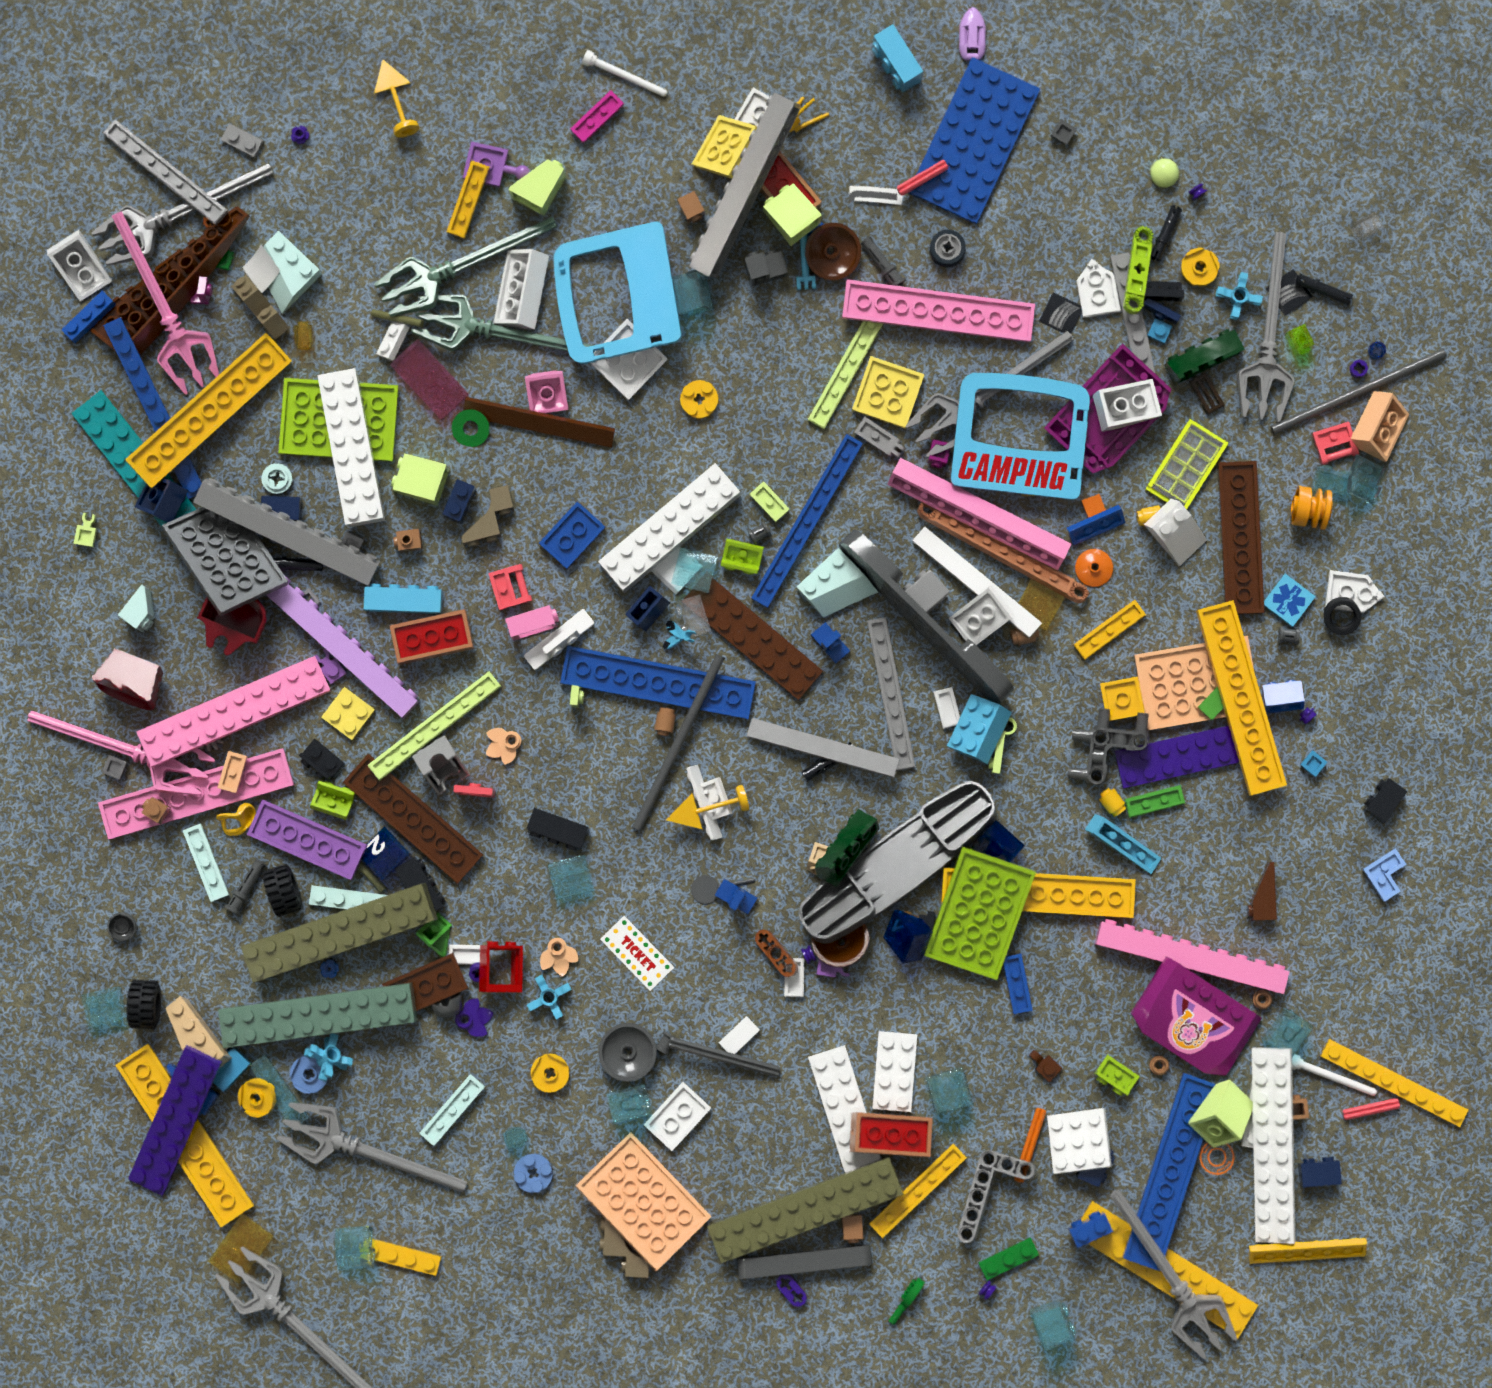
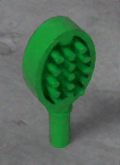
[888,1277,925,1325]

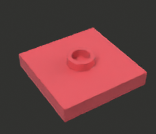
[453,783,495,798]

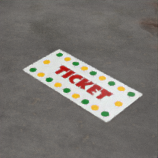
[600,916,674,991]

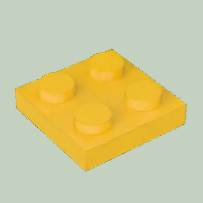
[1100,676,1145,721]

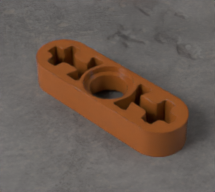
[755,930,798,977]

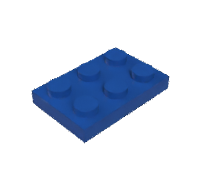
[539,501,606,569]

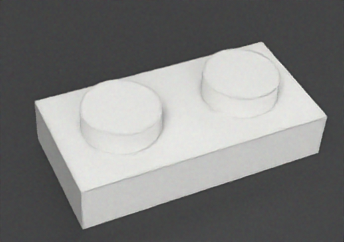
[376,321,410,361]

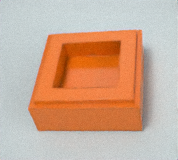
[1081,494,1106,518]

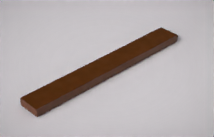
[464,397,615,448]

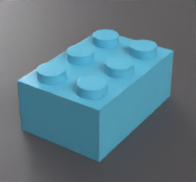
[872,24,924,93]
[947,694,1012,764]

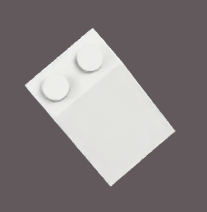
[47,230,112,302]
[1093,379,1162,432]
[1144,498,1207,566]

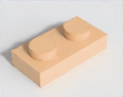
[217,751,248,793]

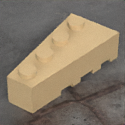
[165,996,232,1068]

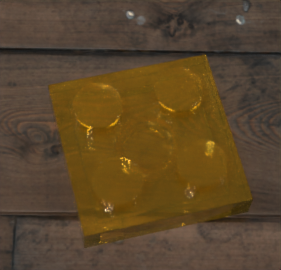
[1018,579,1065,631]

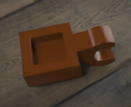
[1029,1050,1063,1082]

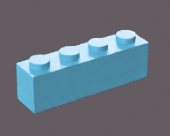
[364,584,443,614]

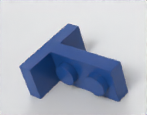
[811,622,850,664]
[715,878,757,914]

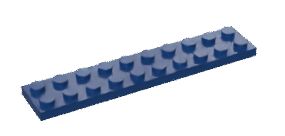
[560,646,756,720]
[1122,1073,1216,1271]

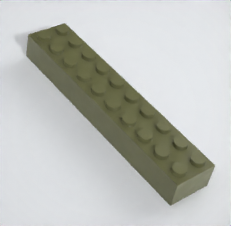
[241,883,438,983]
[707,1156,904,1263]

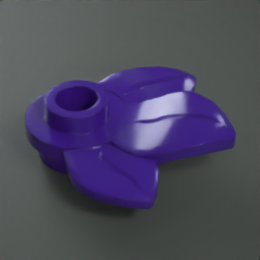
[455,998,493,1037]

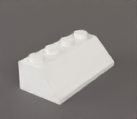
[493,249,549,329]

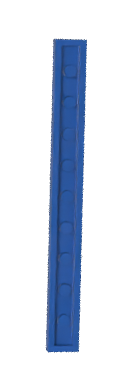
[103,317,202,499]
[751,434,863,608]

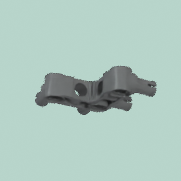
[1068,708,1150,784]

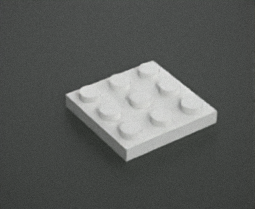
[590,319,667,400]
[1047,1108,1112,1174]

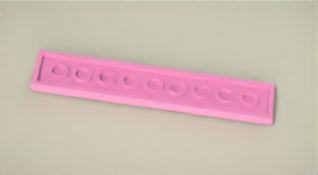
[842,279,1035,342]
[137,656,331,768]
[98,748,294,840]

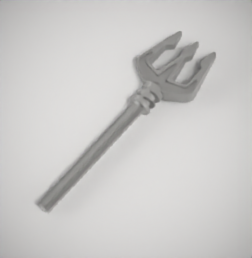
[91,164,274,266]
[1236,232,1294,423]
[905,331,1074,458]
[277,1102,467,1192]
[1110,1189,1237,1359]
[215,1247,372,1388]

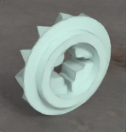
[262,463,292,494]

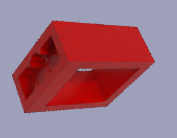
[479,941,523,992]

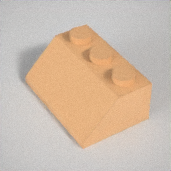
[1351,391,1409,462]

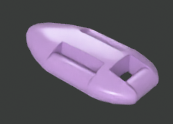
[959,7,986,61]

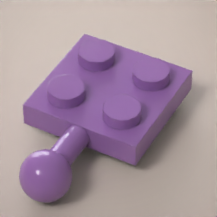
[463,141,530,188]

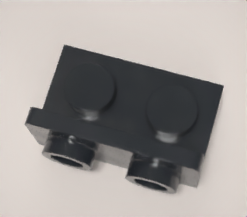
[1144,281,1184,302]
[299,738,344,781]

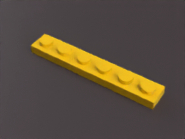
[869,1143,967,1238]
[1248,1238,1367,1264]

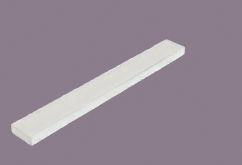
[912,527,1042,639]

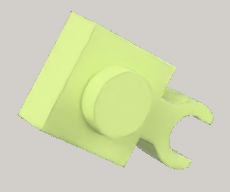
[74,513,97,548]

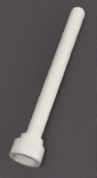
[582,50,668,97]
[1292,1053,1377,1096]

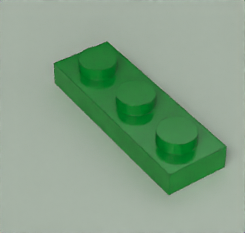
[978,1237,1039,1280]

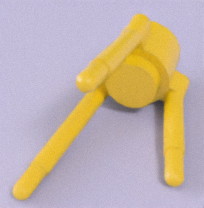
[789,97,829,133]

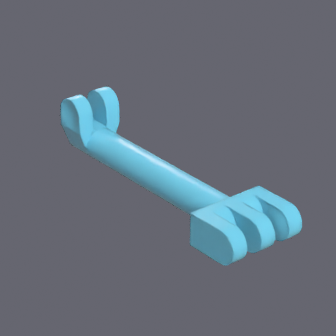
[796,235,816,290]

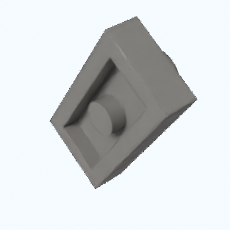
[221,123,263,158]

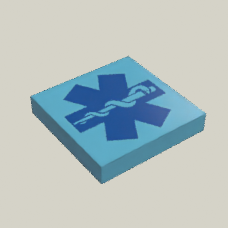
[1264,574,1316,627]

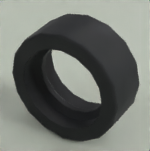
[1323,597,1361,635]

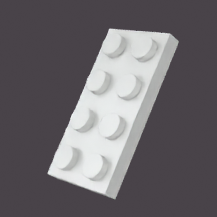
[872,1031,917,1112]

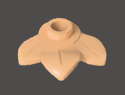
[486,728,521,764]
[540,938,578,976]

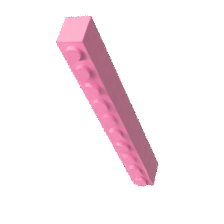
[887,458,1071,570]
[1095,919,1290,994]

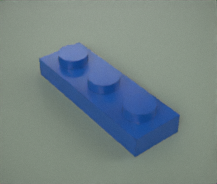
[61,291,116,344]
[1067,505,1126,546]
[1003,954,1033,1014]

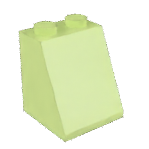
[509,159,566,216]
[763,183,822,246]
[391,453,450,506]
[1188,1080,1253,1148]

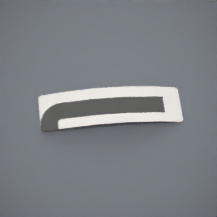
[849,186,903,205]

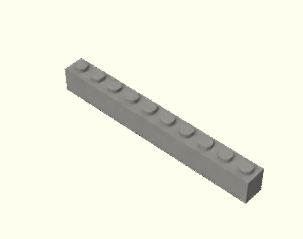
[193,478,380,585]

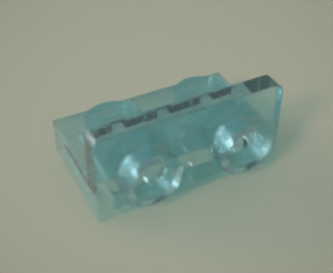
[1311,465,1355,501]

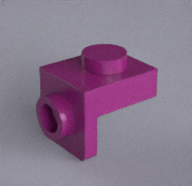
[190,277,213,305]
[927,439,950,468]

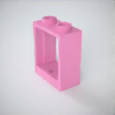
[505,605,559,641]

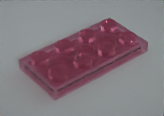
[390,339,470,421]

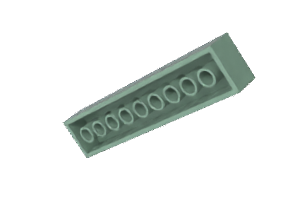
[218,982,418,1048]

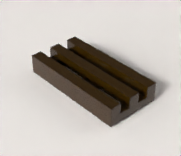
[1189,373,1225,415]

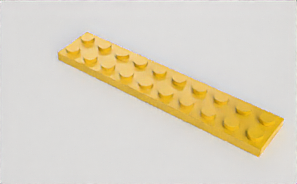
[125,333,292,488]
[1196,600,1287,796]
[941,868,1136,918]
[115,1043,254,1227]
[1081,1201,1258,1338]

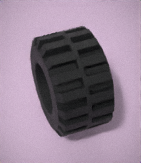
[263,864,302,917]
[127,980,161,1029]

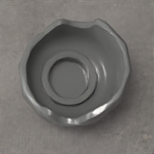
[107,912,137,942]
[432,995,462,1018]

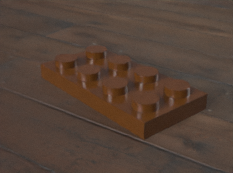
[382,953,469,1011]

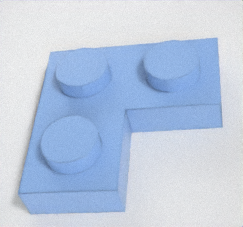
[1362,848,1406,902]

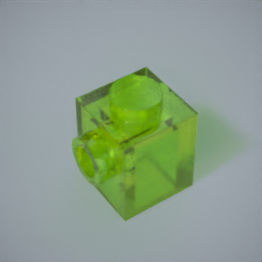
[1285,324,1314,356]

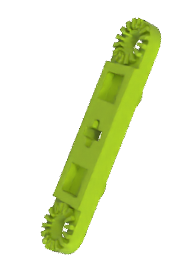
[1123,226,1153,314]

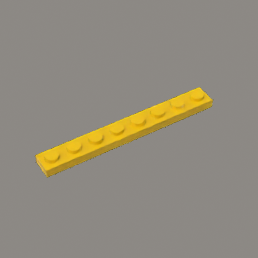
[1320,1039,1468,1127]

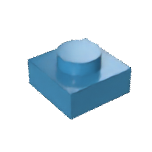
[1147,318,1172,344]
[1300,750,1327,777]

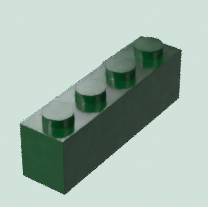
[1164,329,1245,386]
[815,809,880,887]

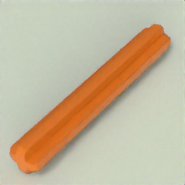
[1014,1108,1046,1183]

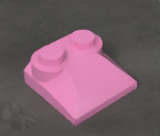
[525,371,568,413]

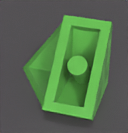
[416,912,452,957]

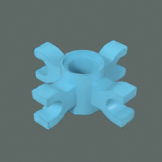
[1215,272,1263,320]
[527,975,572,1019]
[304,1033,353,1082]

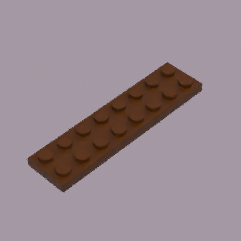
[1217,461,1265,614]
[682,573,823,700]
[343,754,483,884]

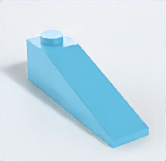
[1085,814,1161,874]

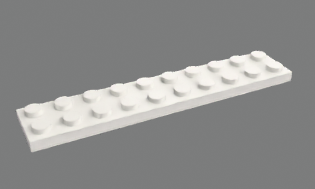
[1252,1048,1296,1244]

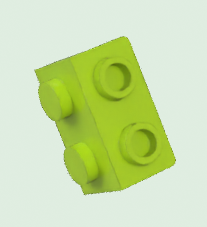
[721,539,764,575]
[310,781,355,820]
[1094,1054,1140,1097]

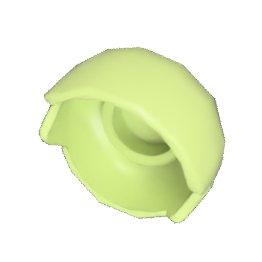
[1150,159,1179,188]

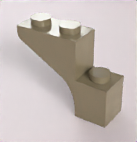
[231,275,289,339]
[462,485,514,547]
[599,1219,650,1278]

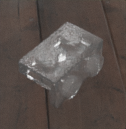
[676,594,711,639]

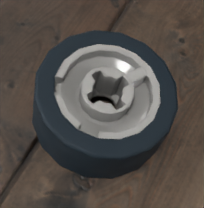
[929,229,966,267]

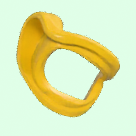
[216,803,256,836]

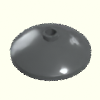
[598,1023,657,1081]

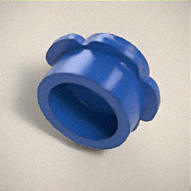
[320,959,339,978]

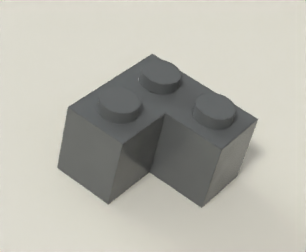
[745,250,788,287]

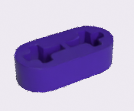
[776,1274,807,1307]

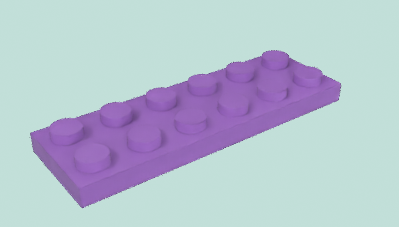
[247,799,368,880]

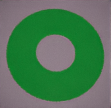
[452,409,489,447]

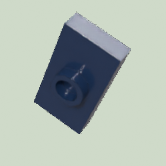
[1143,298,1181,325]

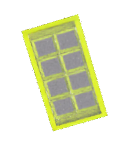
[1145,419,1228,510]

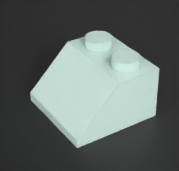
[118,585,154,633]

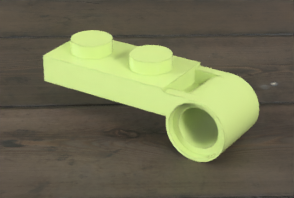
[988,718,1017,774]

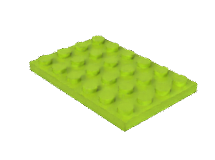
[278,378,399,462]
[924,846,1036,980]

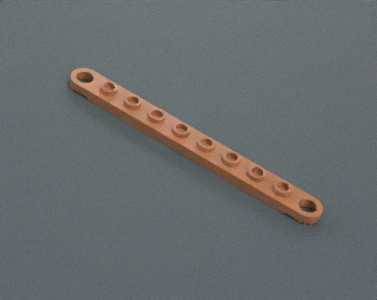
[917,502,1089,603]

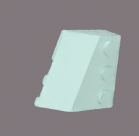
[264,231,322,315]
[797,548,878,618]

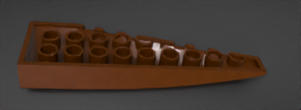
[89,206,250,356]

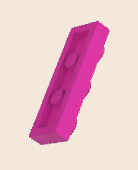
[570,90,624,144]

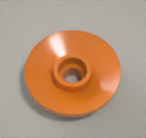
[1075,549,1113,587]

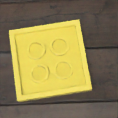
[692,115,757,179]
[852,356,925,429]

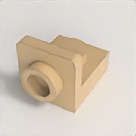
[806,842,828,875]

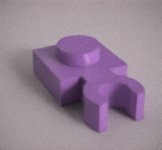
[315,649,347,685]
[816,959,851,977]

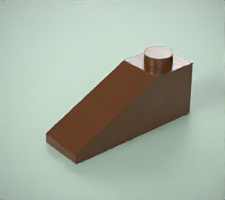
[1247,862,1277,921]

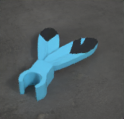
[663,621,696,649]

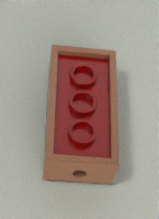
[760,151,822,210]
[389,609,475,665]
[849,1112,933,1157]

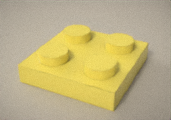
[321,687,375,741]

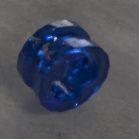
[1368,341,1386,360]

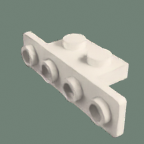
[524,609,595,670]
[687,765,732,840]

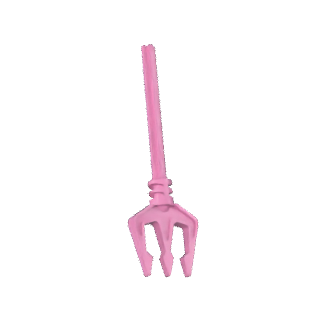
[112,211,219,395]
[27,711,215,796]

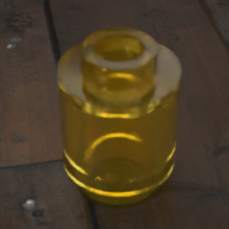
[293,321,314,350]

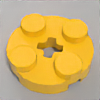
[1181,248,1219,287]
[680,380,718,419]
[531,1054,570,1093]
[238,1078,276,1118]

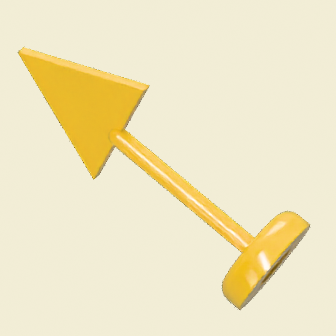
[374,60,420,138]
[666,785,749,829]

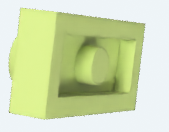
[750,481,790,523]
[570,685,584,708]

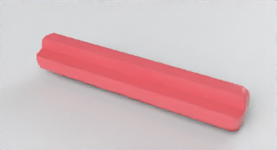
[897,160,948,196]
[1342,1098,1400,1120]

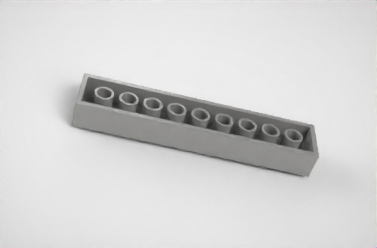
[689,92,802,278]

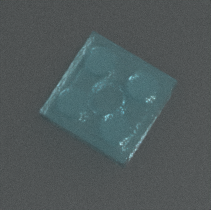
[81,986,128,1033]

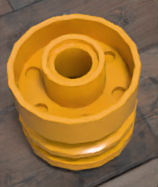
[1291,486,1333,530]

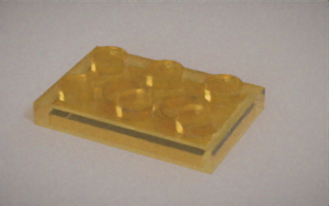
[208,1213,275,1284]

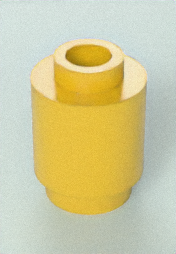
[1136,505,1160,527]
[1099,787,1126,817]

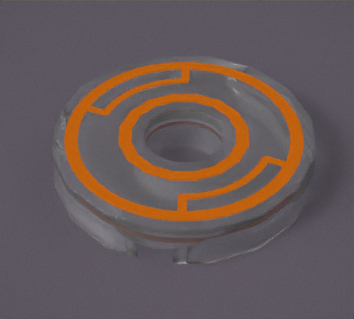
[1197,1141,1236,1176]

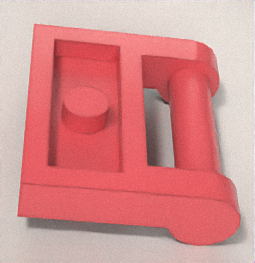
[1312,422,1359,466]
[488,564,533,610]

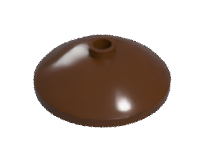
[805,223,861,280]
[811,924,869,967]

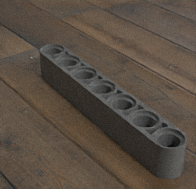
[737,1244,872,1279]

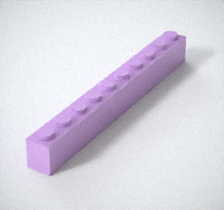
[267,576,419,719]

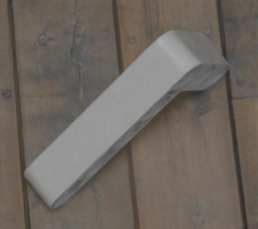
[958,1150,1037,1243]

